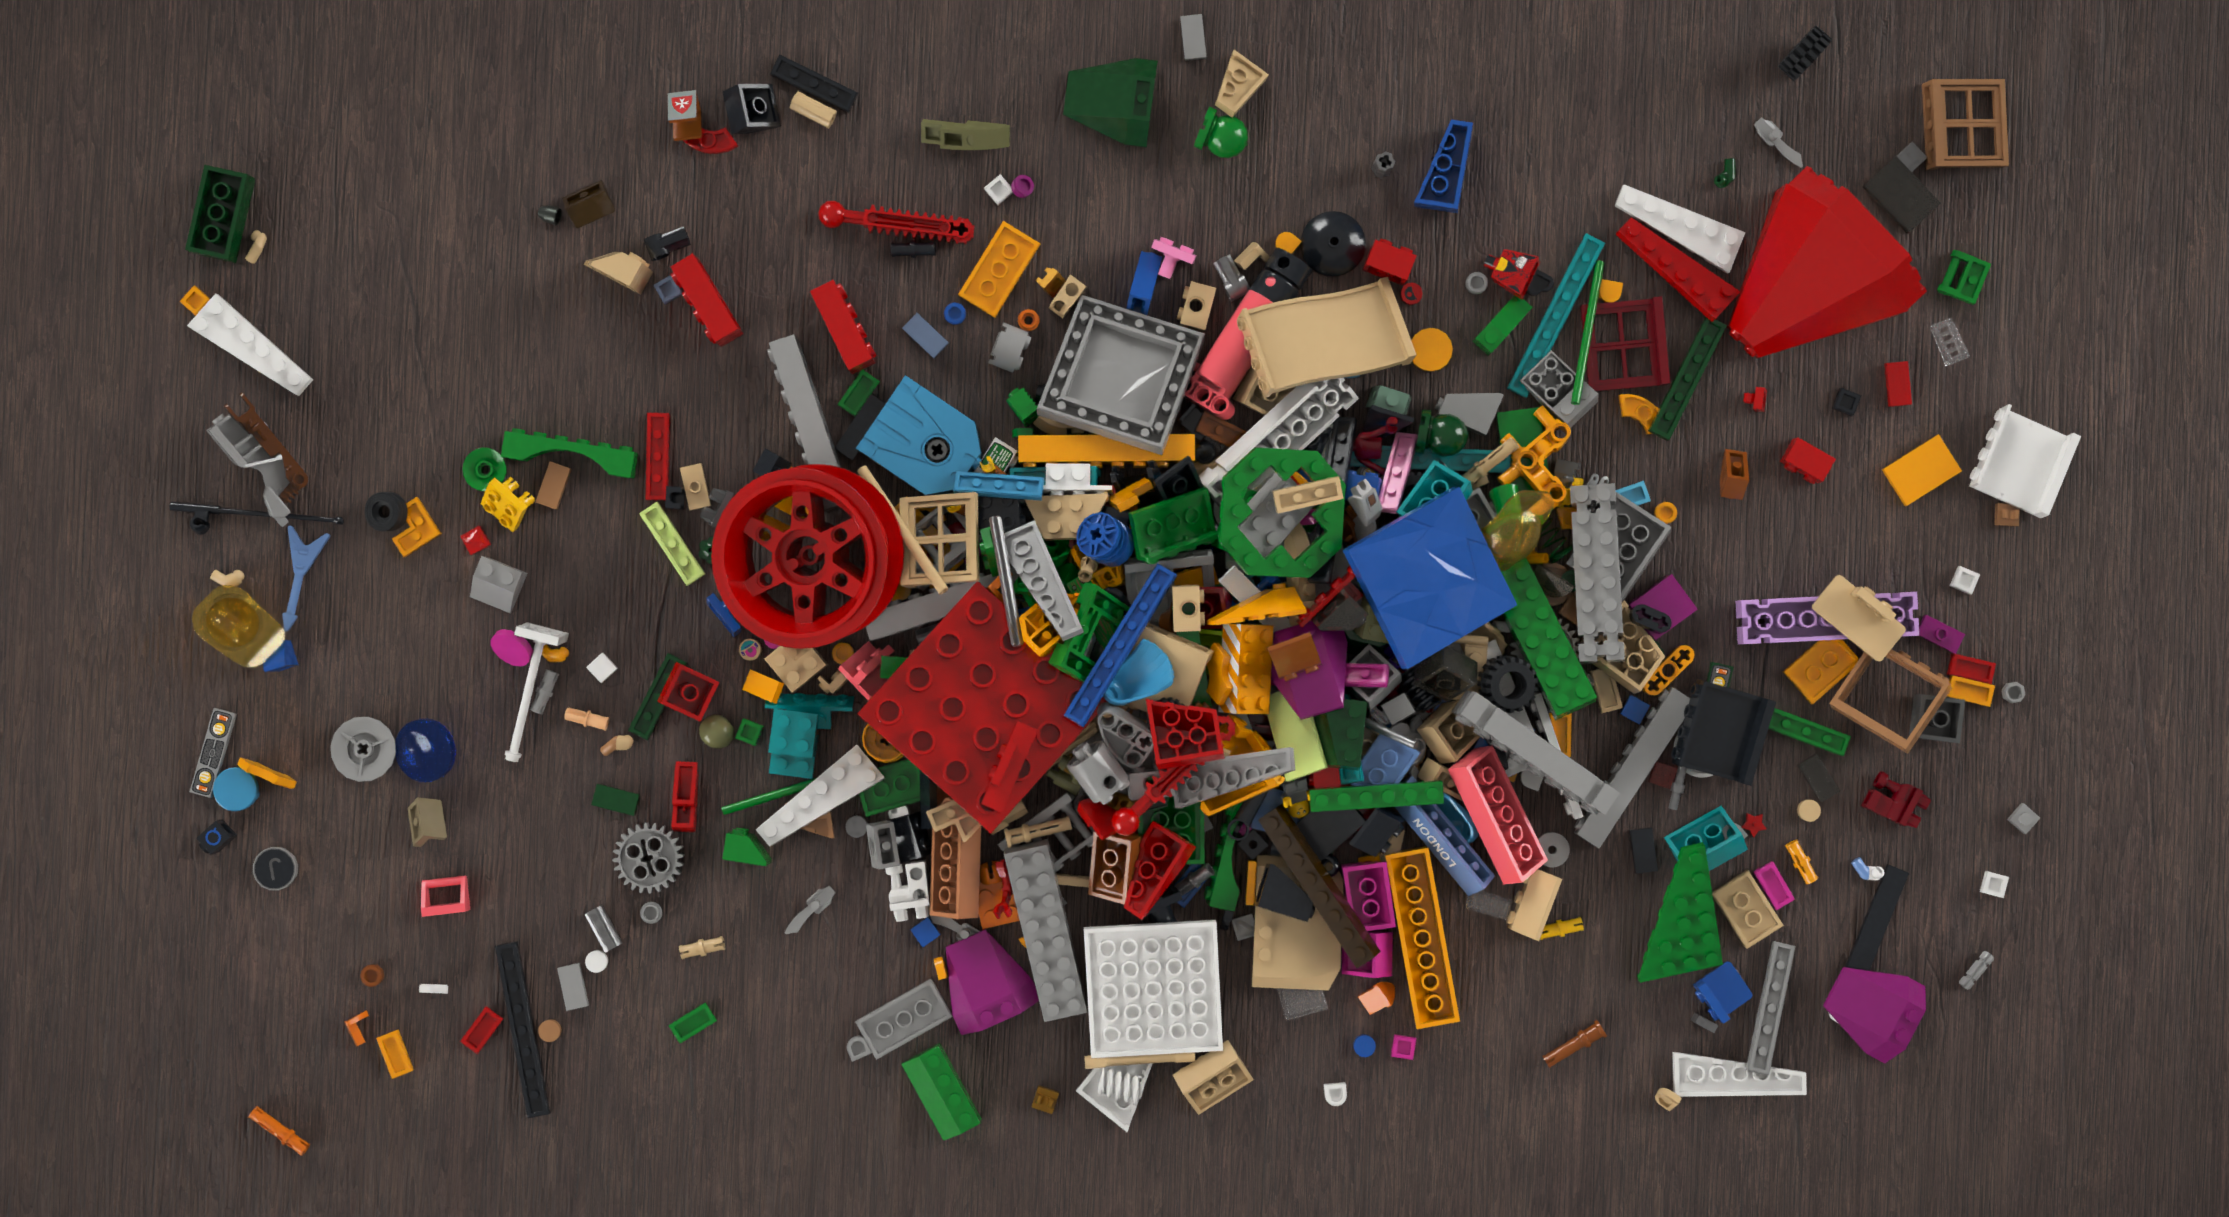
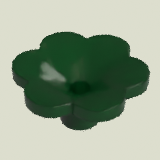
[699,537,713,564]

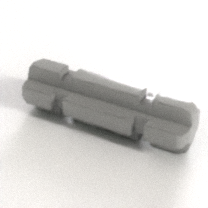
[1959,951,1994,990]

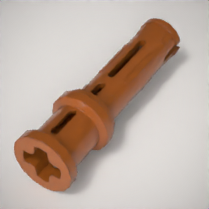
[1542,1020,1607,1068]

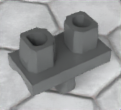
[700,488,734,528]

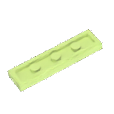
[639,502,706,586]

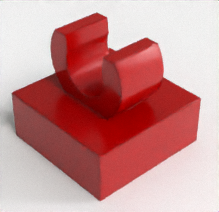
[1743,387,1767,412]

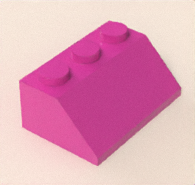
[1341,861,1396,931]

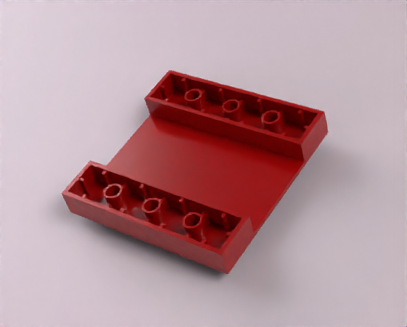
[857,581,1107,834]

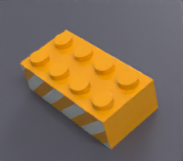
[1218,623,1274,714]

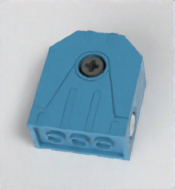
[856,375,983,496]

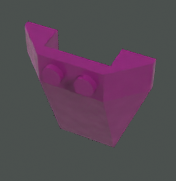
[1271,619,1348,720]
[946,929,1039,1035]
[1823,967,1926,1063]

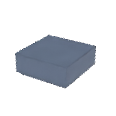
[653,275,683,305]

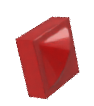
[460,526,491,555]

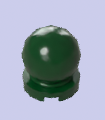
[1415,409,1468,457]

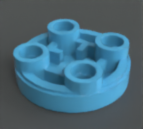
[213,767,260,811]

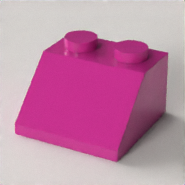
[1342,930,1393,978]

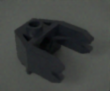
[1110,460,1163,509]

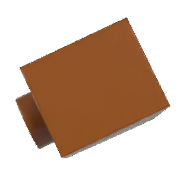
[1720,449,1749,500]

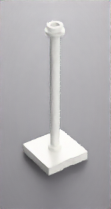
[505,622,569,762]

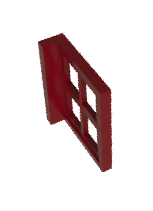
[1580,296,1670,392]

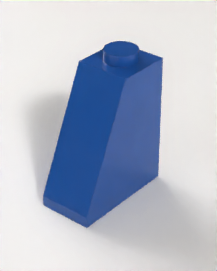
[1126,251,1162,315]

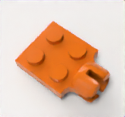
[979,861,1020,929]

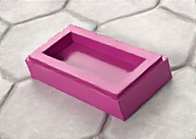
[1753,861,1795,910]

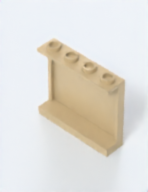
[1126,623,1214,715]

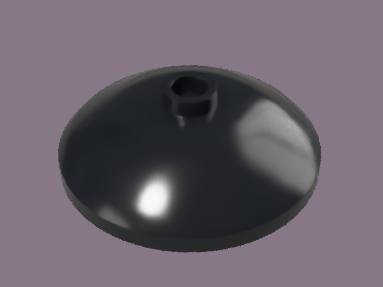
[1300,211,1366,277]

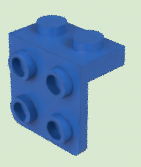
[1693,961,1753,1024]

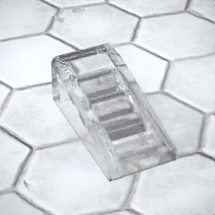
[1930,318,1970,366]

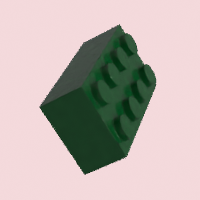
[185,165,255,263]

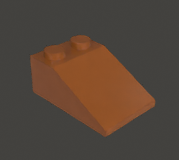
[1267,632,1322,682]
[1088,831,1144,904]

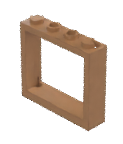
[1829,649,1952,754]

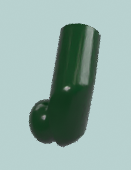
[1714,158,1736,188]

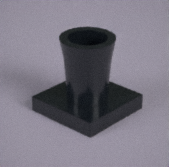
[1148,883,1183,923]

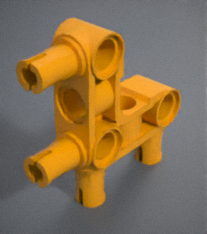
[1497,405,1571,515]

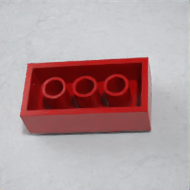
[670,253,744,347]
[810,280,877,375]

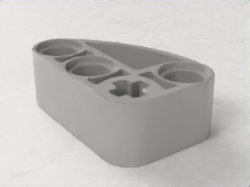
[1097,702,1153,768]

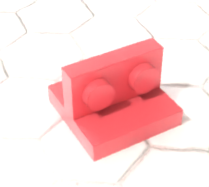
[838,641,894,700]

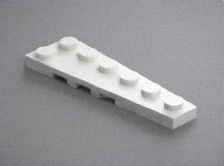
[187,293,313,396]
[1673,1052,1807,1097]

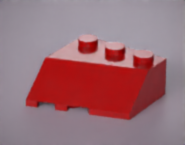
[1146,699,1225,770]

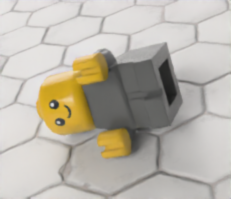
[1551,459,1584,508]
[1281,774,1312,818]

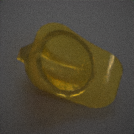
[1481,490,1554,571]
[192,585,285,668]

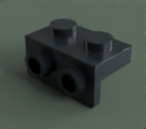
[891,811,932,863]

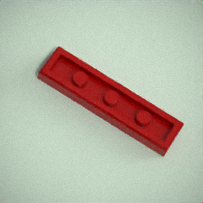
[645,413,670,500]

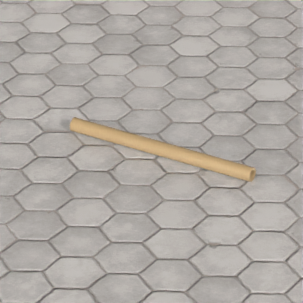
[857,466,948,595]

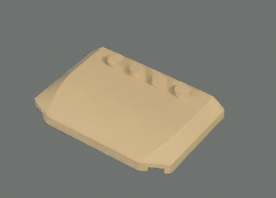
[1251,855,1344,990]

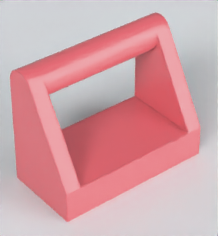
[421,875,471,917]

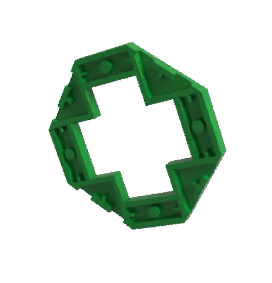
[1218,447,1346,578]

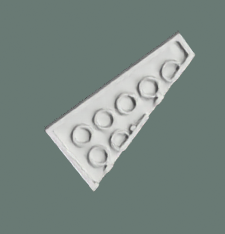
[1076,1063,1153,1132]

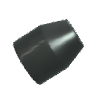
[538,206,562,225]

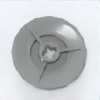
[331,717,396,782]

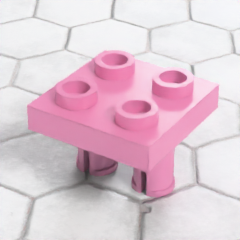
[1151,237,1197,279]

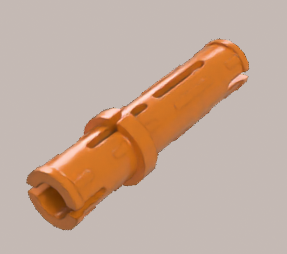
[248,1106,310,1156]

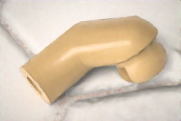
[245,230,267,264]

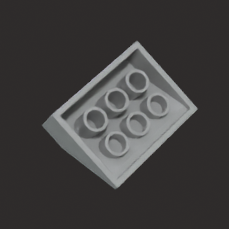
[1566,492,1671,601]

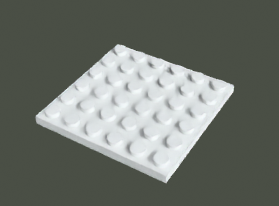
[1084,920,1223,1058]

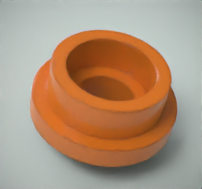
[1018,309,1039,331]

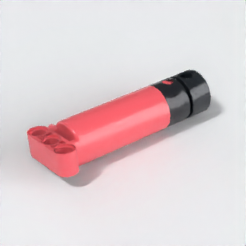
[1184,248,1313,420]

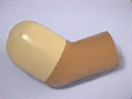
[600,735,633,756]

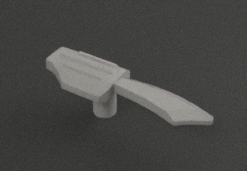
[1753,117,1803,168]
[785,885,836,934]
[929,910,980,940]

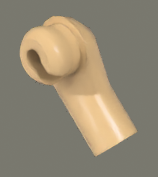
[210,570,245,588]

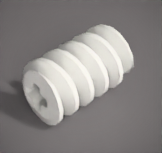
[1098,1067,1146,1104]

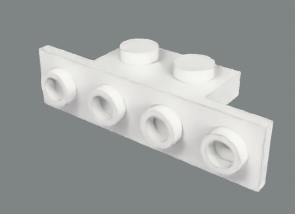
[1043,463,1112,496]

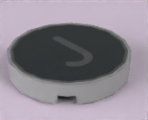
[253,847,298,890]

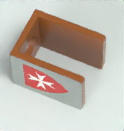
[668,90,702,141]

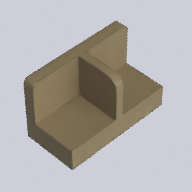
[408,797,447,847]

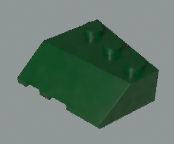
[1313,699,1367,771]

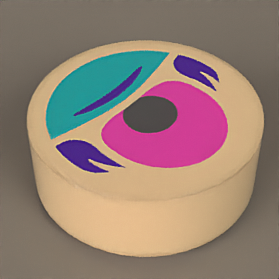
[739,639,762,661]

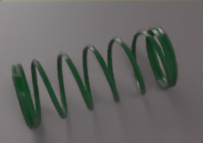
[1520,496,1573,564]

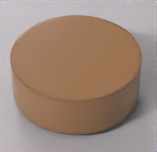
[538,1019,562,1042]

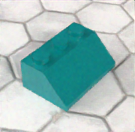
[1396,460,1473,517]
[1664,806,1748,871]

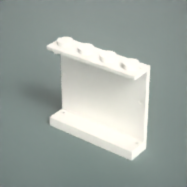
[1969,404,2081,518]

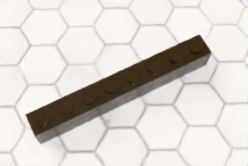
[1258,804,1381,968]

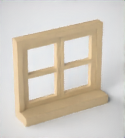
[899,492,979,588]

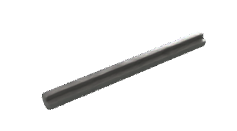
[989,516,1024,647]

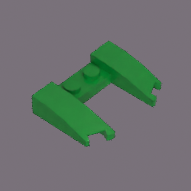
[1049,582,1130,683]

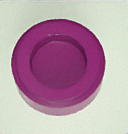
[1011,175,1034,198]

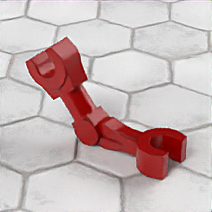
[993,859,1013,919]

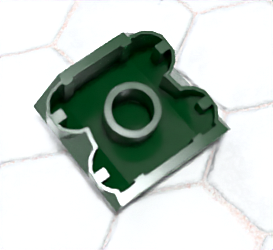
[1344,629,1387,655]

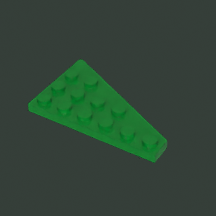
[1637,842,1723,983]

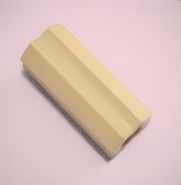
[789,91,837,129]

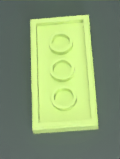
[1267,691,1328,782]

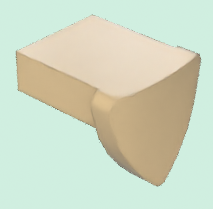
[1234,242,1270,270]

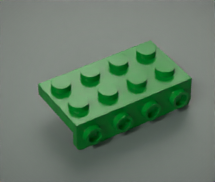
[1128,487,1219,564]

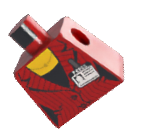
[1484,249,1540,300]

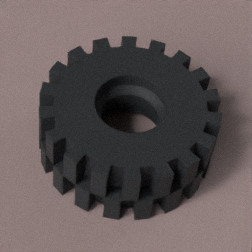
[1778,25,1833,81]

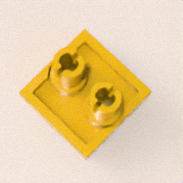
[480,477,535,532]

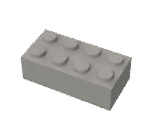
[1218,472,1315,558]

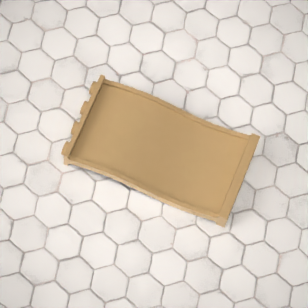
[1237,277,1416,397]

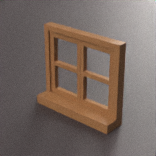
[1922,79,2009,170]

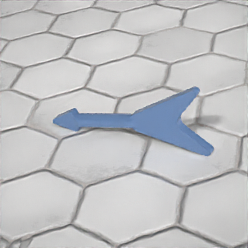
[282,526,330,631]

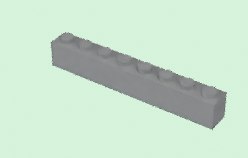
[1574,687,1690,848]

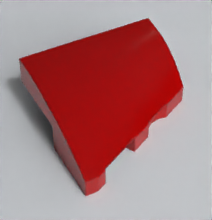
[1077,798,1120,840]

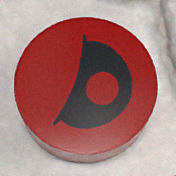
[1400,283,1423,305]

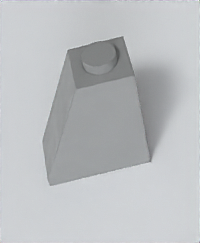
[1435,393,1504,437]

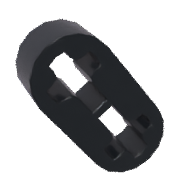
[1629,604,1672,634]

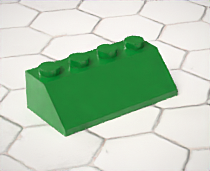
[901,1042,982,1141]

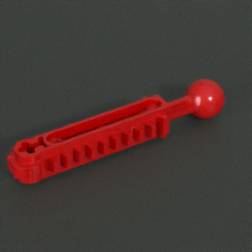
[818,201,975,245]
[1111,716,1236,836]

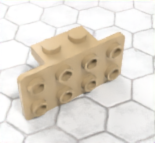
[1812,575,1906,661]

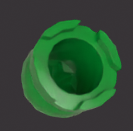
[1194,106,1248,159]

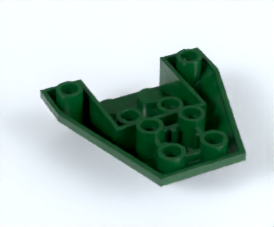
[1063,58,1158,148]

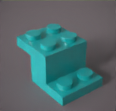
[768,709,819,779]

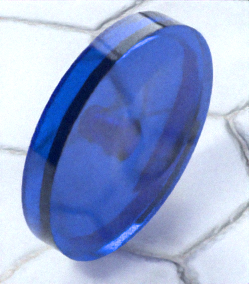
[395,718,456,782]

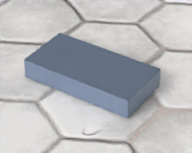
[902,313,949,359]

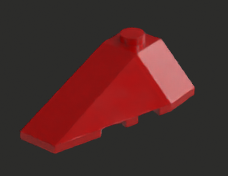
[1124,821,1196,920]

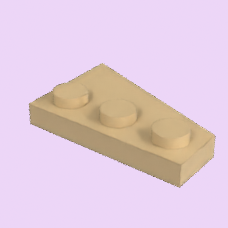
[1215,50,1269,118]

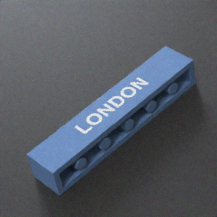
[1395,776,1495,896]

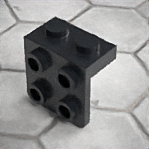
[978,496,1028,535]

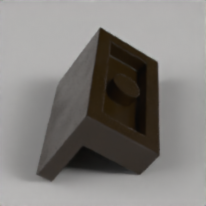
[562,180,616,228]

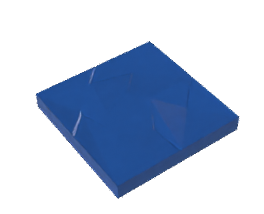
[1342,487,1517,669]

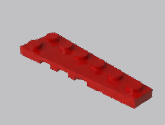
[1615,217,1740,322]

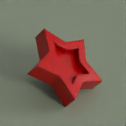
[1741,813,1766,838]

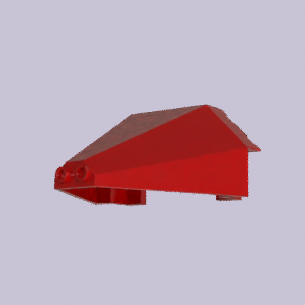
[1727,166,1927,358]

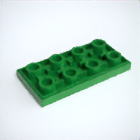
[1496,407,1552,498]

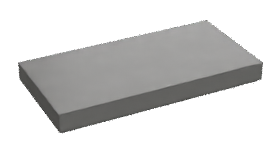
[855,978,953,1060]

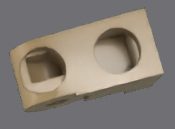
[1049,275,1088,319]

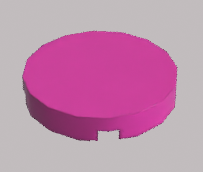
[491,629,533,667]

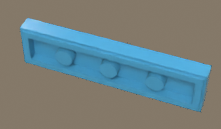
[953,471,1044,501]

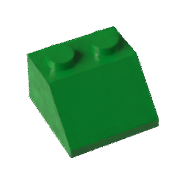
[722,827,772,866]

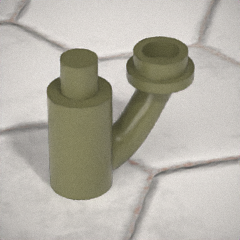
[1046,755,1081,796]

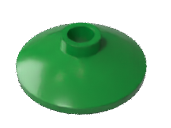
[462,448,507,491]

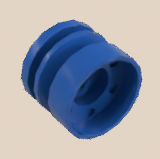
[1076,512,1134,567]

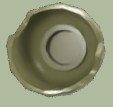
[699,714,734,749]

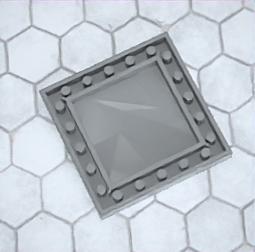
[1037,295,1205,455]

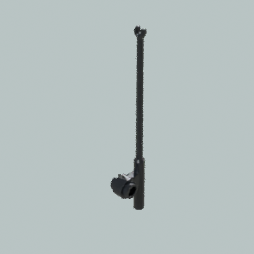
[169,502,344,535]

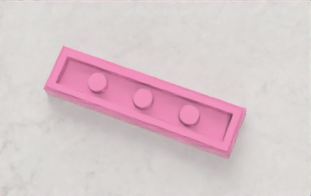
[1379,432,1418,514]

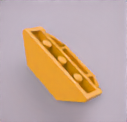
[1019,593,1080,657]

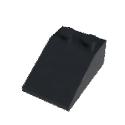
[1153,456,1212,505]

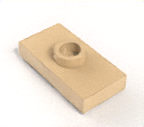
[680,463,712,511]

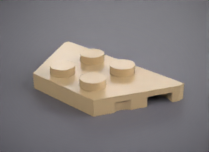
[1025,493,1109,541]

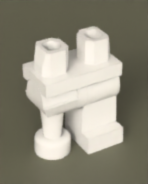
[885,859,930,922]

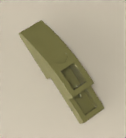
[921,119,1010,150]

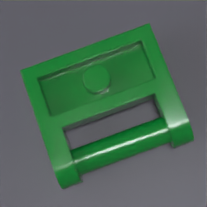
[1937,250,1991,305]

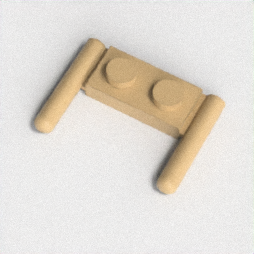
[1436,635,1488,700]

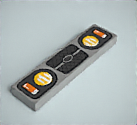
[189,708,237,798]

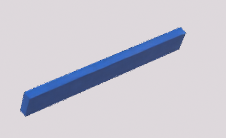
[1064,563,1177,728]

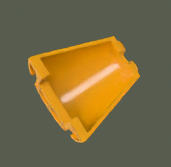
[1200,714,1285,816]

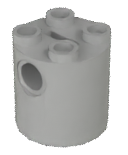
[1067,740,1130,805]

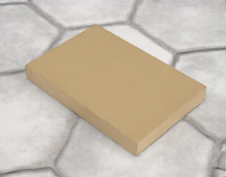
[1712,870,1784,949]

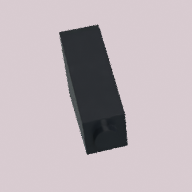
[1254,863,1315,922]

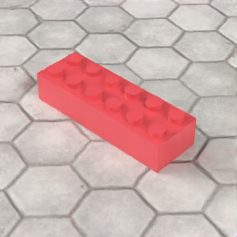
[1448,745,1548,884]

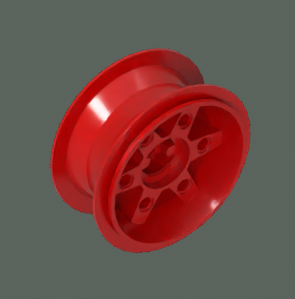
[711,464,904,649]

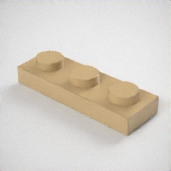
[1272,476,1344,514]

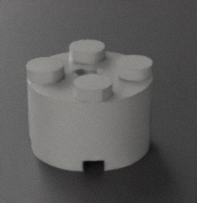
[988,322,1031,373]

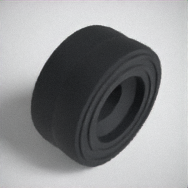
[364,492,408,531]

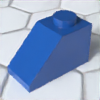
[263,637,299,672]

